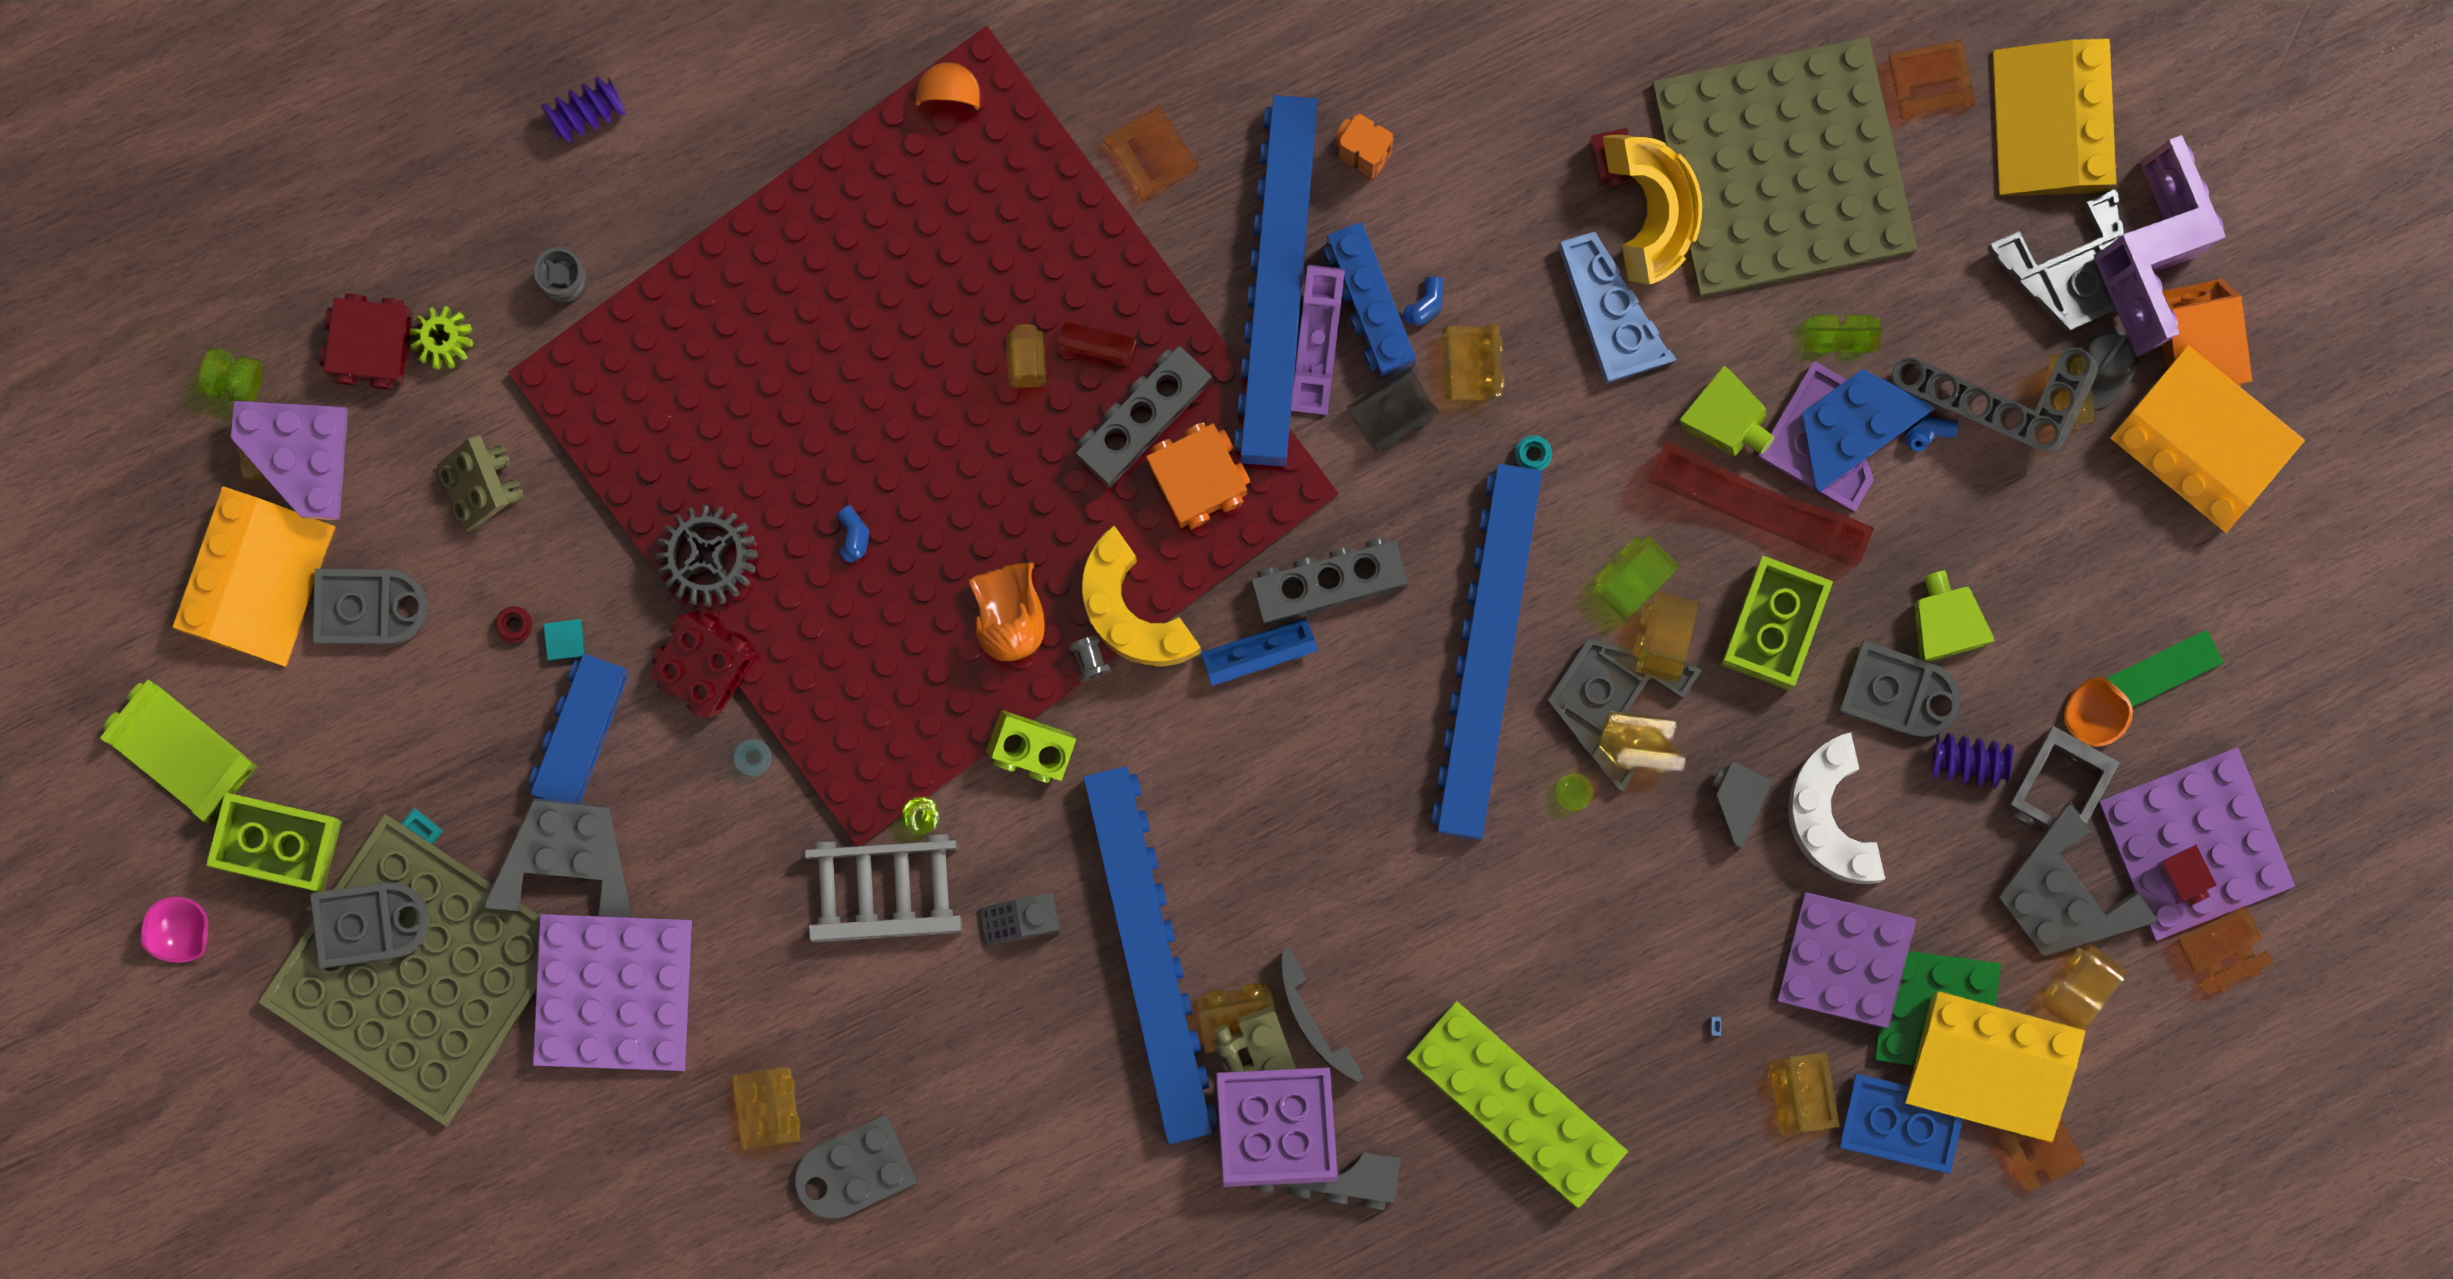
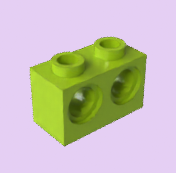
[986,710,1077,783]

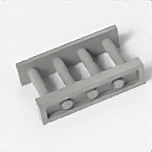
[805,834,963,942]

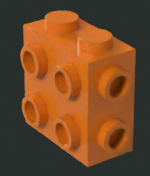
[1146,422,1250,529]

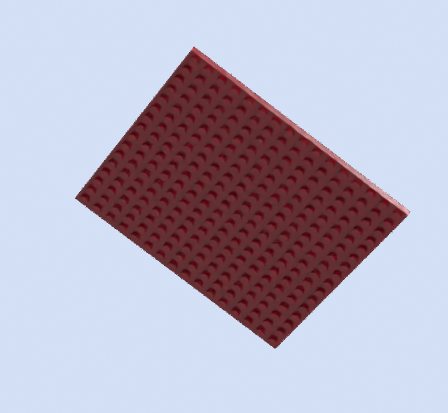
[508,25,1339,847]

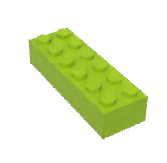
[1405,1001,1628,1209]

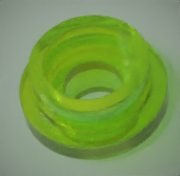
[902,797,939,834]

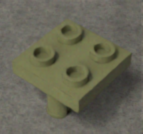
[437,435,524,532]

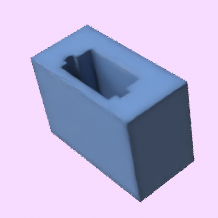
[1710,1017,1721,1036]

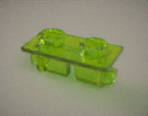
[1804,314,1882,353]

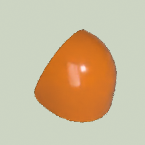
[915,62,980,109]
[2064,677,2133,747]

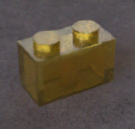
[1632,591,1699,683]

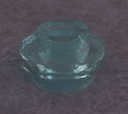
[734,739,772,776]

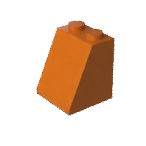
[2161,279,2252,387]

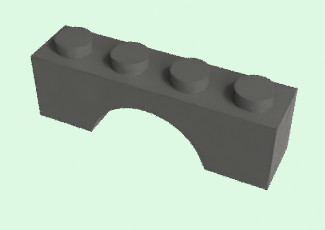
[1250,1152,1401,1210]

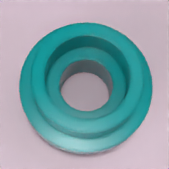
[1515,435,1552,471]

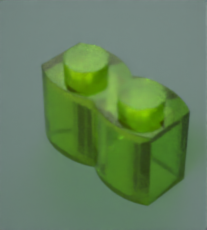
[1594,535,1680,622]

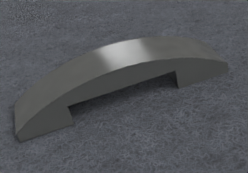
[1281,947,1364,1083]

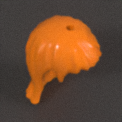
[968,562,1045,661]

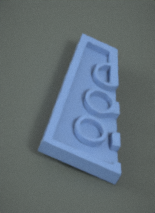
[1557,232,1677,384]

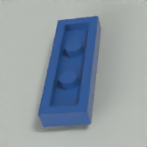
[1200,618,1318,686]

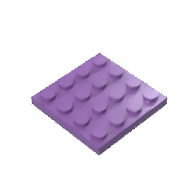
[2098,747,2295,942]
[533,914,692,1071]

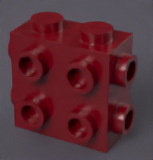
[319,294,413,390]
[648,610,758,718]

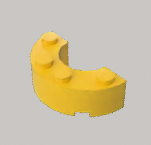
[1603,135,1702,284]
[1082,526,1201,667]

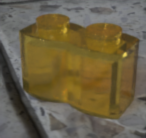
[1006,324,1046,388]
[2043,945,2128,1030]

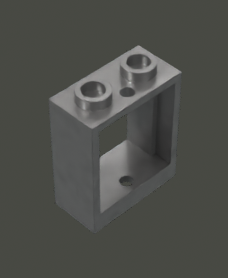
[2006,726,2120,842]

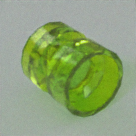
[198,347,264,402]

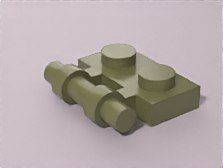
[1213,1006,1296,1072]

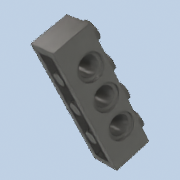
[1076,346,1212,489]
[1252,537,1408,627]

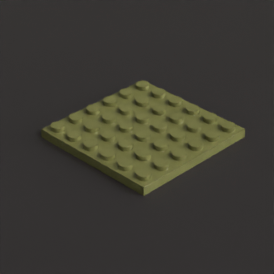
[1652,37,1918,297]
[258,814,540,1127]

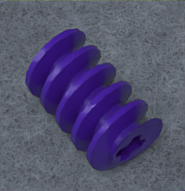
[541,76,626,143]
[1932,733,2014,789]

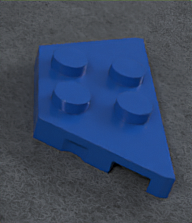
[1801,369,1935,494]

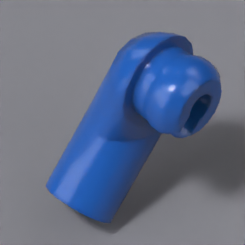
[1404,277,1444,326]
[1906,416,1958,452]
[836,505,870,563]

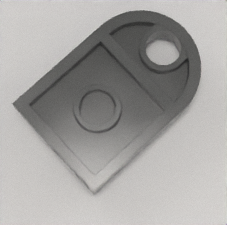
[313,569,428,645]
[1839,640,1960,738]
[310,882,430,969]
[795,1114,918,1219]

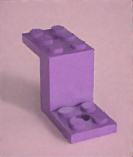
[2093,135,2226,358]

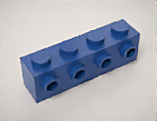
[1323,222,1416,379]

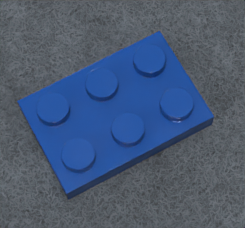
[1838,1074,1963,1174]

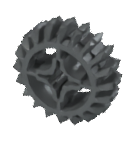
[656,505,758,607]

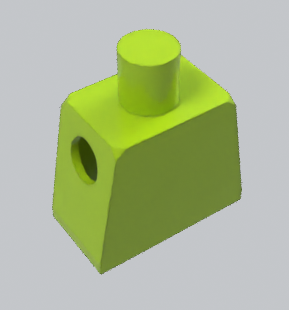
[1680,366,1775,456]
[1914,570,1994,662]

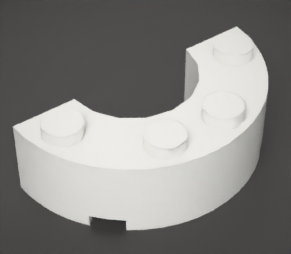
[1788,732,1885,884]

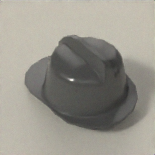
[2066,328,2140,410]

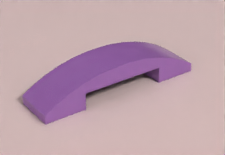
[1291,265,1345,415]

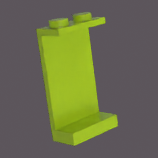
[100,680,258,825]

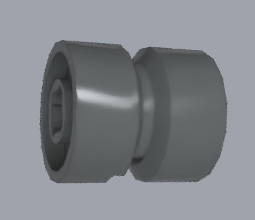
[533,247,588,304]

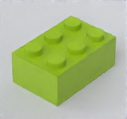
[1720,555,1833,691]
[206,792,342,892]

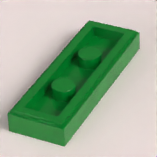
[2106,629,2224,707]

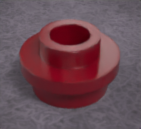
[495,606,533,644]

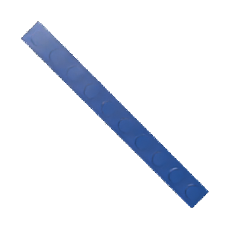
[1235,95,1318,467]
[1431,464,1542,841]
[1084,766,1218,1145]

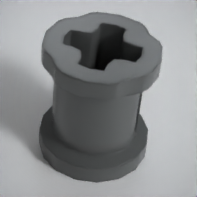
[1068,635,1111,682]

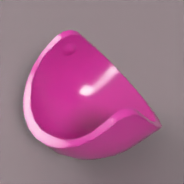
[141,897,208,962]

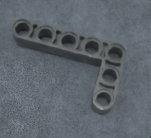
[1892,347,2098,453]

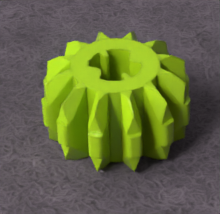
[409,306,474,370]

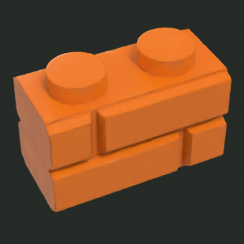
[1334,113,1393,180]

